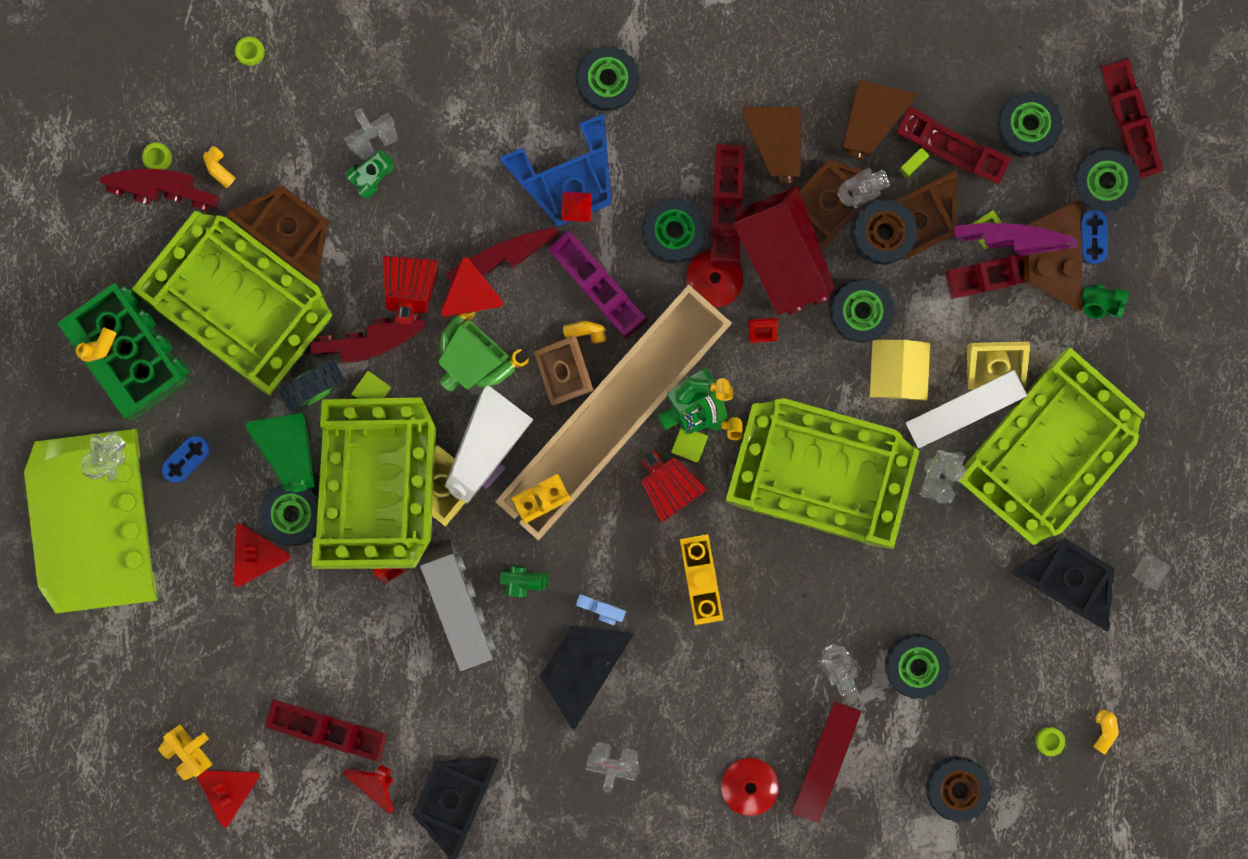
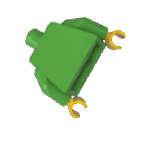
[439,311,529,392]

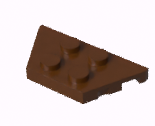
[799,159,889,250]
[877,171,957,260]
[227,185,329,283]
[1024,200,1083,312]

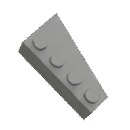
[419,540,496,671]

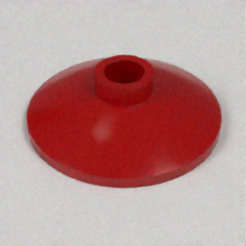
[686,250,743,308]
[721,758,779,816]

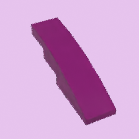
[954,223,1078,256]
[548,230,648,339]

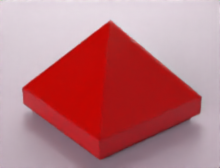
[562,192,592,222]
[748,317,778,343]

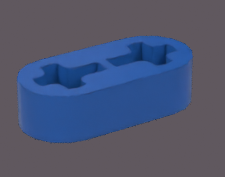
[1081,210,1108,265]
[162,436,210,483]

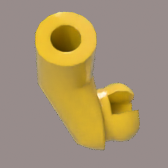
[203,146,235,188]
[563,321,607,344]
[76,327,117,362]
[1093,710,1119,755]

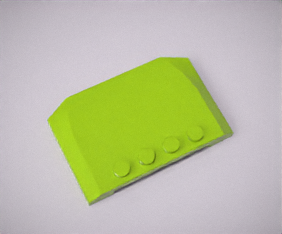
[132,211,332,396]
[956,347,1145,545]
[312,397,436,569]
[725,398,920,549]
[24,429,158,613]

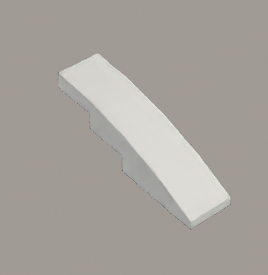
[906,370,1027,449]

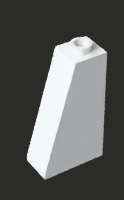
[445,386,533,503]

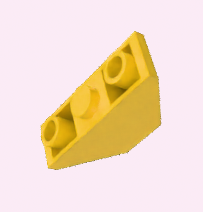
[680,534,724,625]

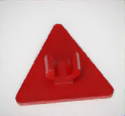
[441,257,503,317]
[234,524,291,587]
[343,765,394,814]
[196,770,259,828]

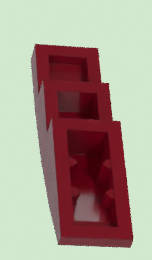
[1099,57,1163,179]
[710,144,745,265]
[445,227,558,283]
[945,254,1026,300]
[265,699,388,762]
[792,701,861,823]

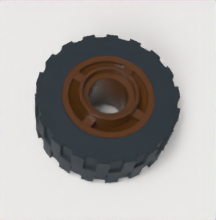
[851,199,918,265]
[925,756,992,823]

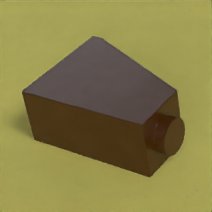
[841,80,916,160]
[742,107,801,185]

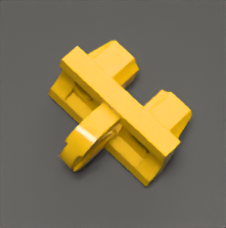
[511,474,571,524]
[158,724,213,780]

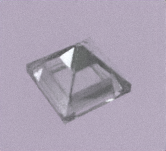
[1132,552,1171,591]

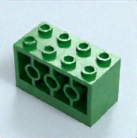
[57,283,190,420]

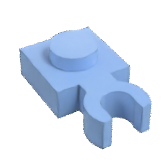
[576,594,626,625]

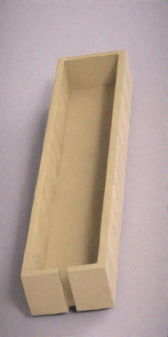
[495,285,732,541]

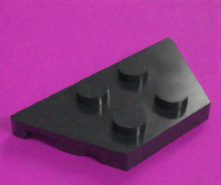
[1011,538,1115,632]
[540,627,633,730]
[412,757,499,859]

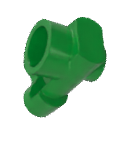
[346,150,394,199]
[1082,284,1129,319]
[500,565,549,597]

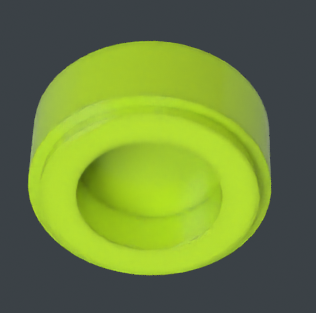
[235,36,265,66]
[142,142,172,170]
[1035,727,1065,756]

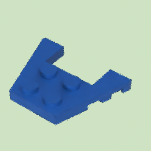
[500,114,612,227]

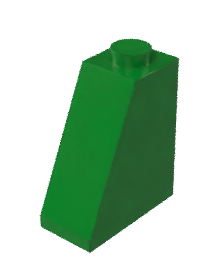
[245,412,315,492]

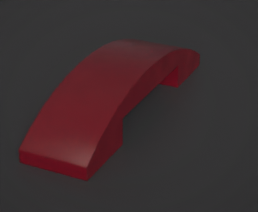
[896,106,1011,185]

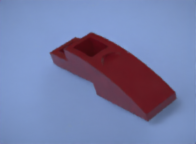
[99,168,220,212]
[310,315,427,364]

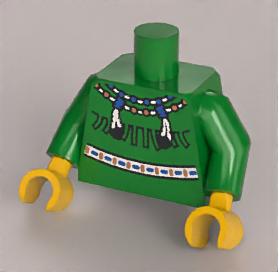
[657,367,743,440]

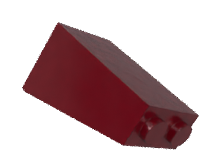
[733,185,834,316]

